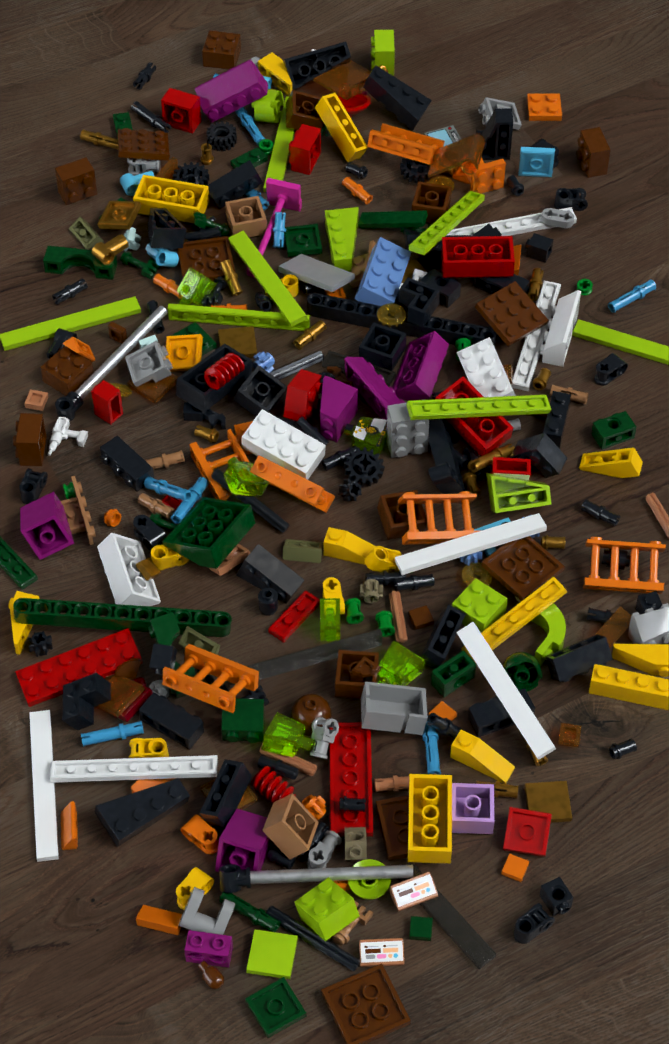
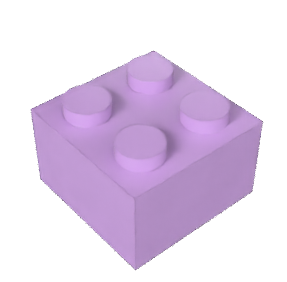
[452,783,494,834]

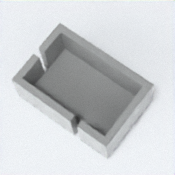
[386,402,429,458]
[361,682,428,735]

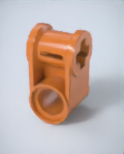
[180,814,219,855]

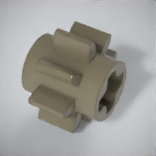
[360,579,383,604]

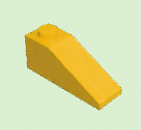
[258,52,293,96]
[579,447,643,478]
[323,527,376,565]
[8,591,40,655]
[611,644,669,677]
[450,730,515,784]

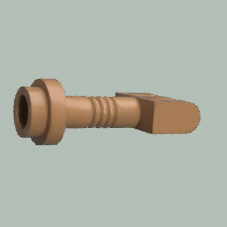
[332,901,373,946]

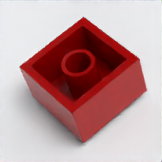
[161,88,201,134]
[289,124,321,175]
[283,369,323,421]

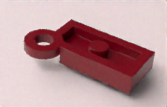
[111,677,153,722]

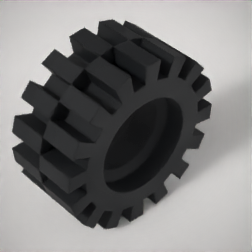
[207,121,237,151]

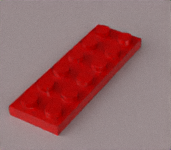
[15,628,143,707]
[330,722,373,837]

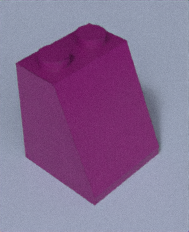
[320,376,358,443]
[20,492,74,560]
[215,809,272,872]

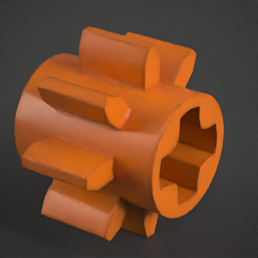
[301,795,326,820]

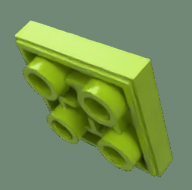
[246,929,298,979]

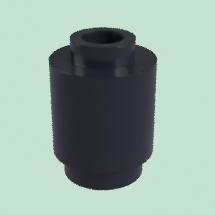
[602,548,631,570]
[258,588,278,616]

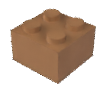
[225,196,267,237]
[263,793,319,860]

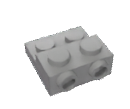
[479,97,522,130]
[125,341,173,387]

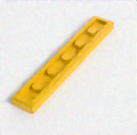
[461,577,567,663]

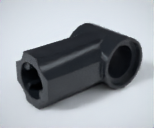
[46,328,77,359]

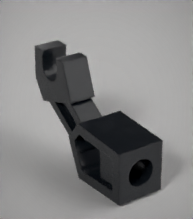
[183,402,226,429]

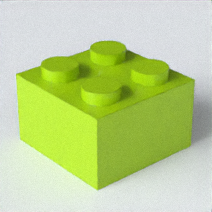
[371,30,395,76]
[452,578,508,633]
[294,877,360,941]

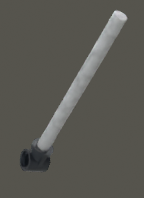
[55,306,167,421]
[219,864,413,893]

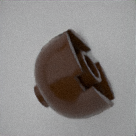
[291,694,332,736]

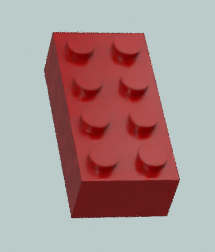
[441,236,515,278]
[435,376,514,456]

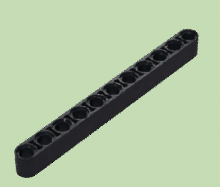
[307,293,496,347]

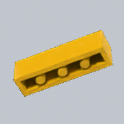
[315,93,368,162]
[589,664,669,710]

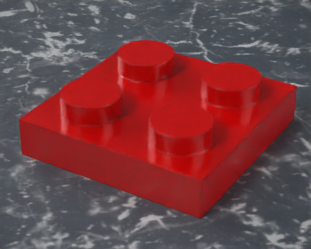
[503,807,552,857]

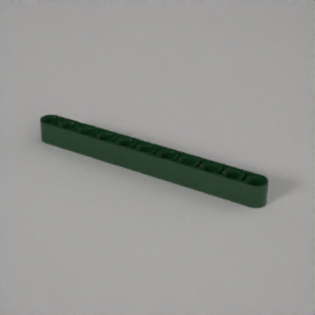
[13,598,232,637]

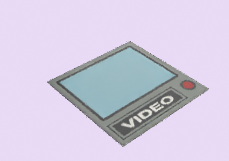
[424,125,465,152]

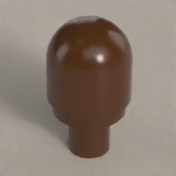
[198,961,224,989]

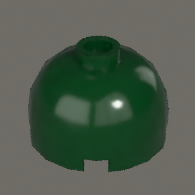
[502,652,542,692]

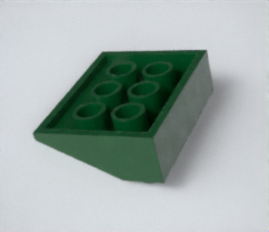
[163,497,256,569]

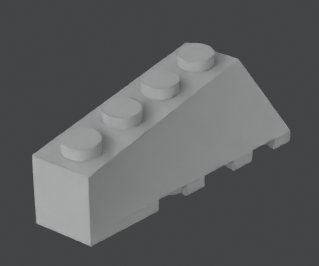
[628,603,669,644]

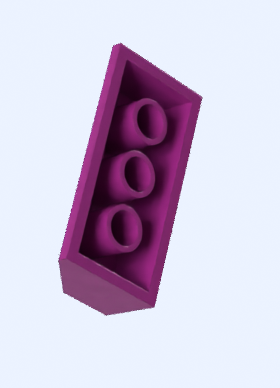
[195,59,268,123]
[393,331,449,401]
[344,357,405,420]

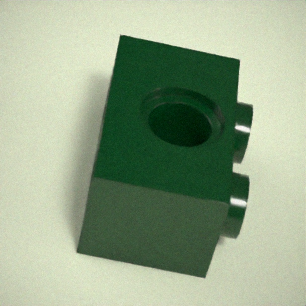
[591,411,637,450]
[431,651,476,698]

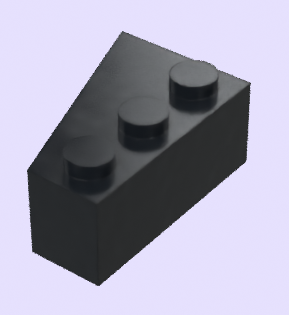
[476,108,513,160]
[147,208,186,250]
[236,544,304,604]

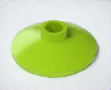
[348,859,391,899]

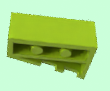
[486,473,551,513]

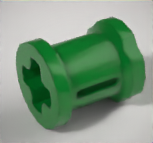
[455,338,471,361]
[344,598,364,624]
[375,611,395,637]

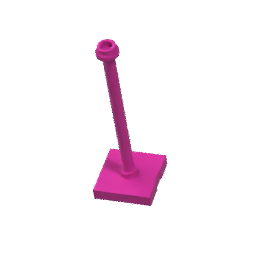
[246,178,302,277]

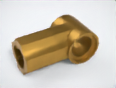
[92,234,129,265]

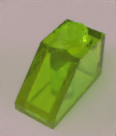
[320,598,340,642]

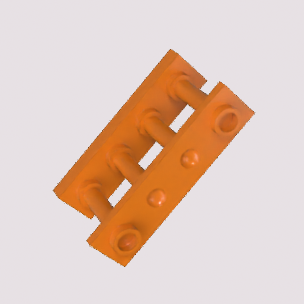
[367,123,445,165]
[189,429,263,501]
[250,455,335,513]
[398,491,481,545]
[583,537,666,594]
[162,644,259,713]

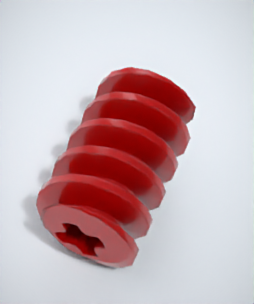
[204,353,245,390]
[251,766,296,804]

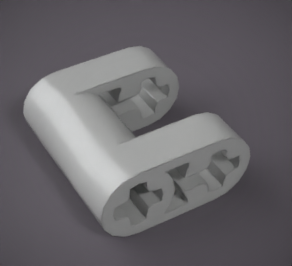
[179,887,235,935]

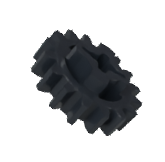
[400,158,437,184]
[173,162,210,186]
[343,447,385,487]

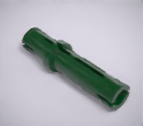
[219,892,281,932]

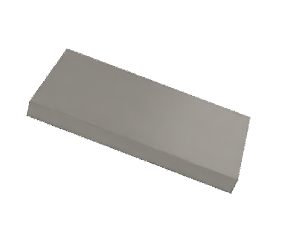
[278,254,355,292]

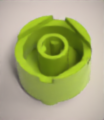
[251,89,284,123]

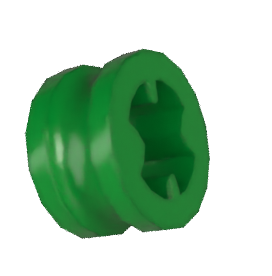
[259,139,273,155]
[577,279,593,296]
[63,482,76,500]

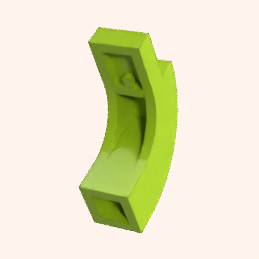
[531,603,566,666]

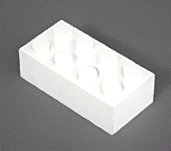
[457,337,516,397]
[242,409,326,480]

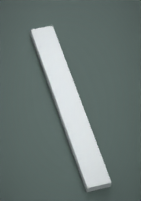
[447,207,577,236]
[511,280,561,391]
[395,513,547,575]
[456,622,556,760]
[29,710,59,862]
[50,755,218,783]

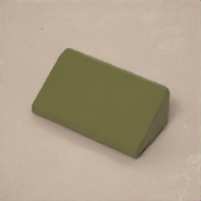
[69,217,104,250]
[283,539,323,563]
[178,626,220,655]

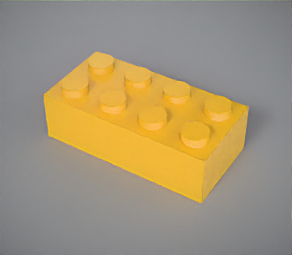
[133,175,209,224]
[408,774,452,864]

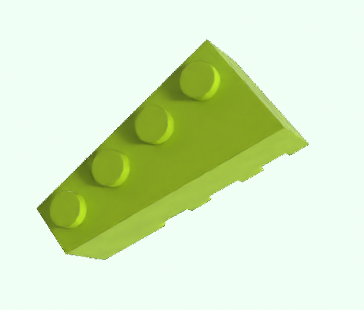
[325,207,359,272]

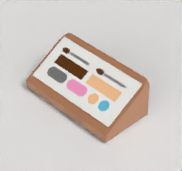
[390,872,438,912]
[359,938,404,967]

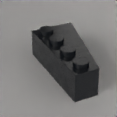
[363,65,432,132]
[94,778,190,847]

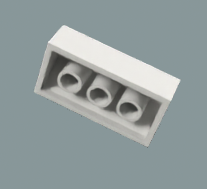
[540,290,581,367]
[97,532,161,606]

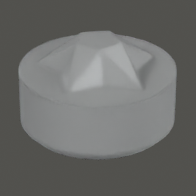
[149,680,170,698]

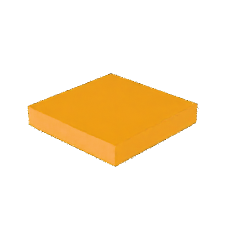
[166,334,203,372]

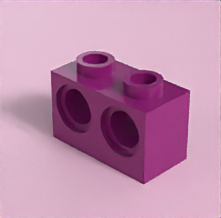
[184,930,233,968]

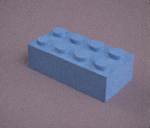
[355,237,411,308]

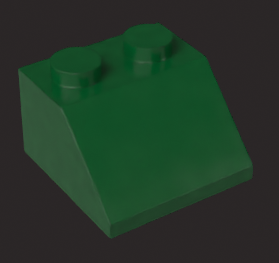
[222,698,265,743]

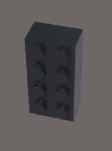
[176,344,253,412]

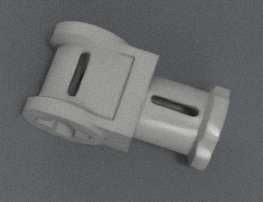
[127,158,161,176]
[310,717,339,759]
[307,830,342,869]

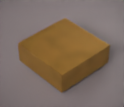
[135,558,161,581]

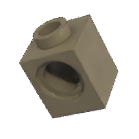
[344,827,367,860]

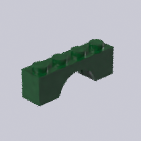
[43,246,117,280]
[148,612,196,699]

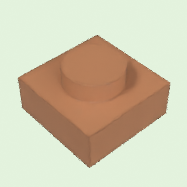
[25,390,48,411]

